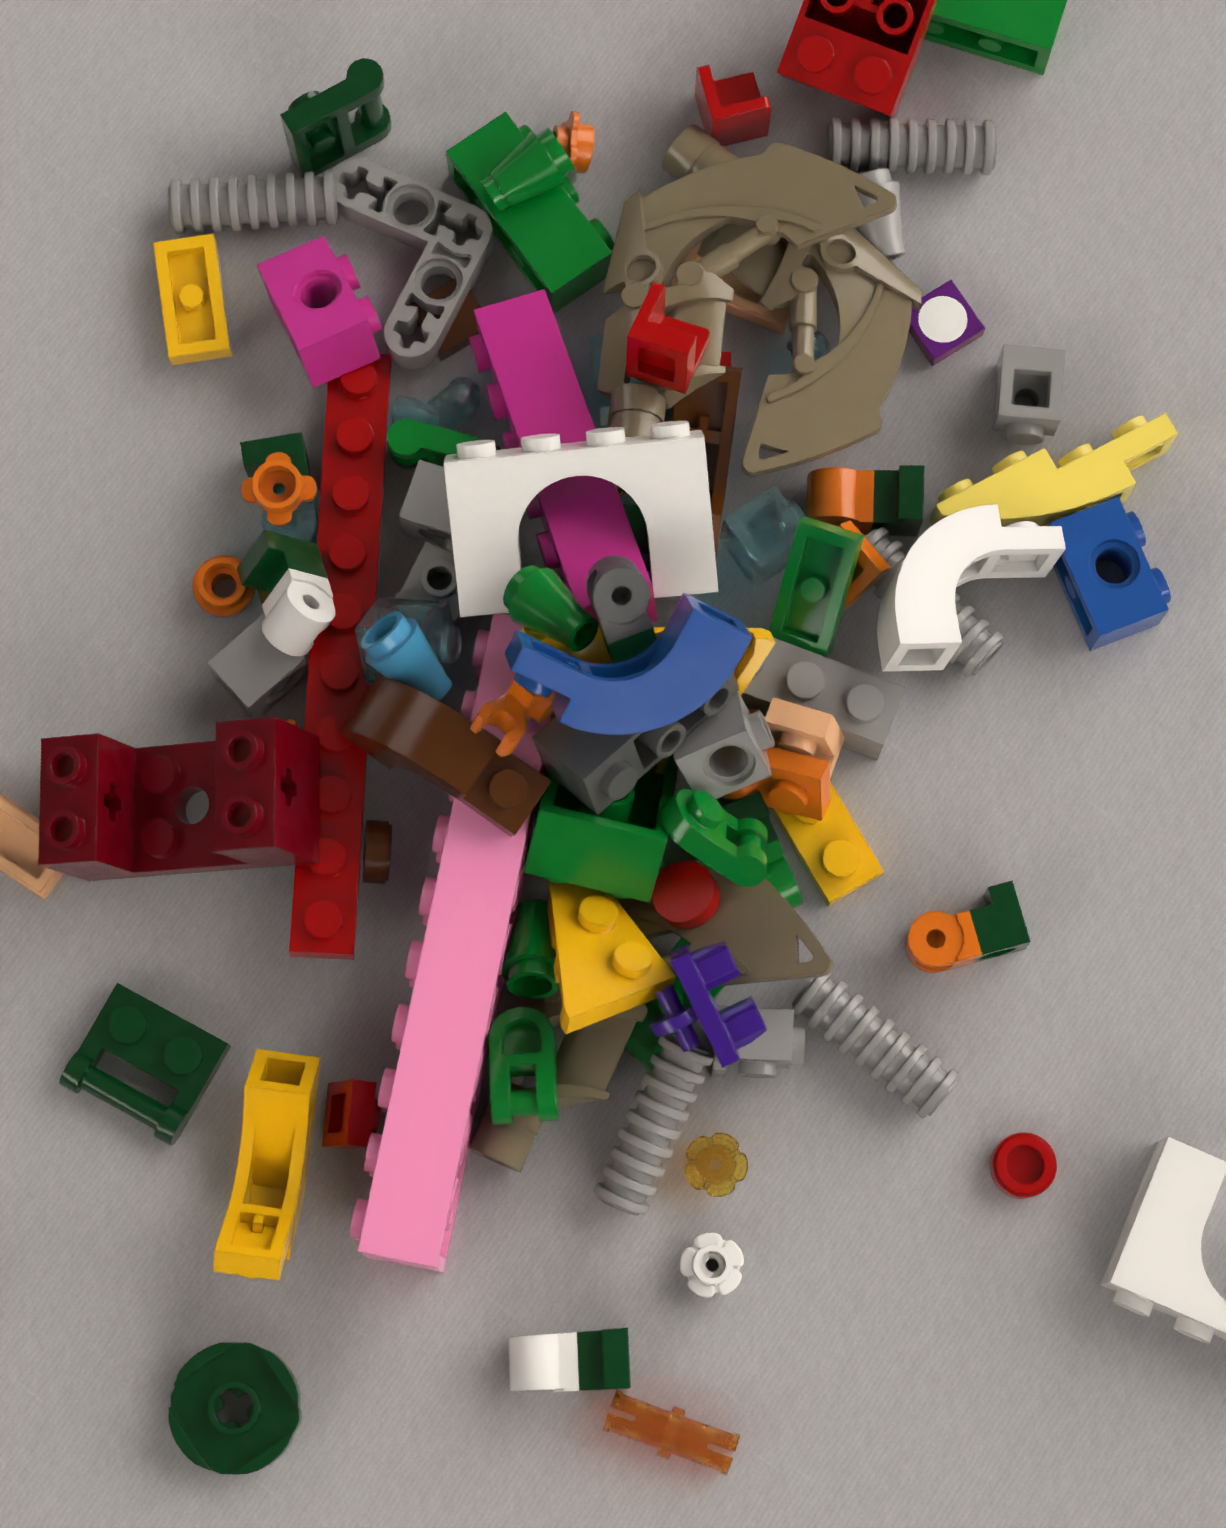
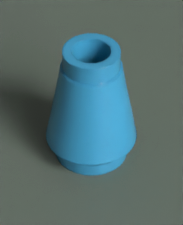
[360,611,452,701]

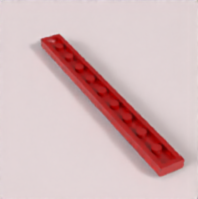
[289,354,392,960]

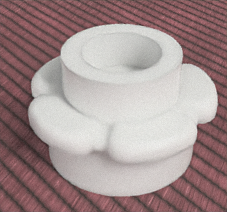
[680,1233,744,1298]

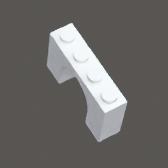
[444,421,719,617]
[1100,1137,1226,1344]

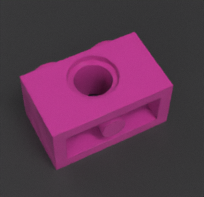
[257,236,382,388]

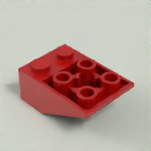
[777,0,937,118]

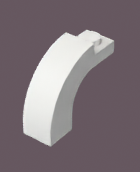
[877,504,1066,672]

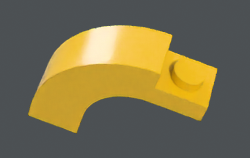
[213,1049,321,1281]

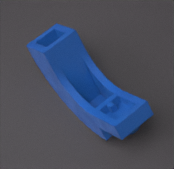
[505,593,753,735]

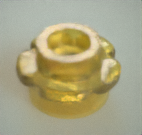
[684,1133,748,1197]

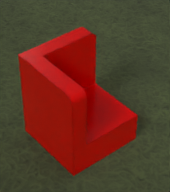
[695,65,771,147]
[626,282,710,394]

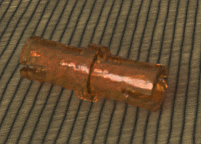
[602,1390,740,1475]

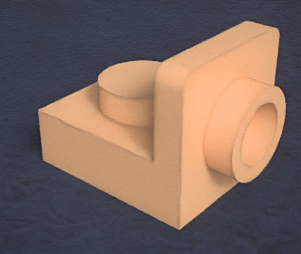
[765,697,845,778]

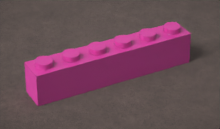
[468,289,658,627]

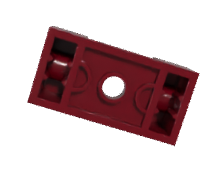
[38,716,320,881]

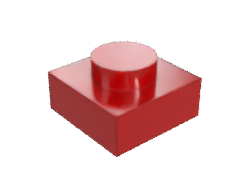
[322,1079,381,1150]

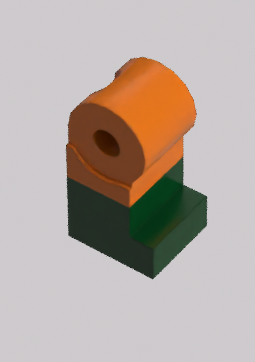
[806,465,925,537]
[905,880,1031,973]

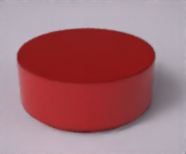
[652,861,720,929]
[990,1132,1057,1199]

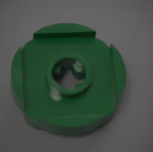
[168,1342,302,1474]

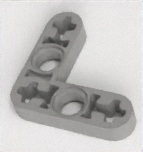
[333,158,494,370]

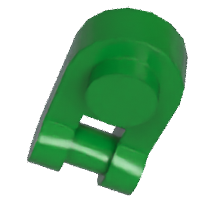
[387,419,501,469]
[659,789,768,887]
[489,1006,559,1125]

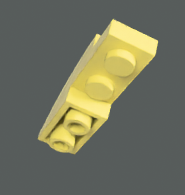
[930,413,1178,527]

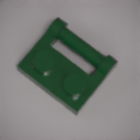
[280,58,392,178]
[59,983,231,1146]

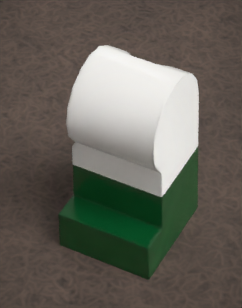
[237,530,335,657]
[508,1328,631,1392]

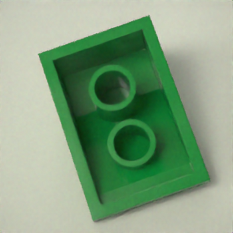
[523,754,678,903]

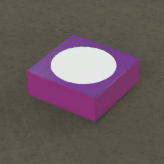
[909,279,985,366]

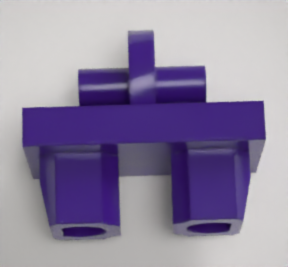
[649,941,767,1068]

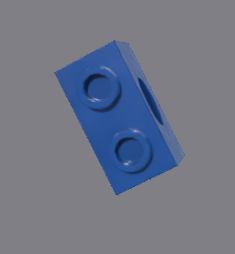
[1048,497,1171,651]

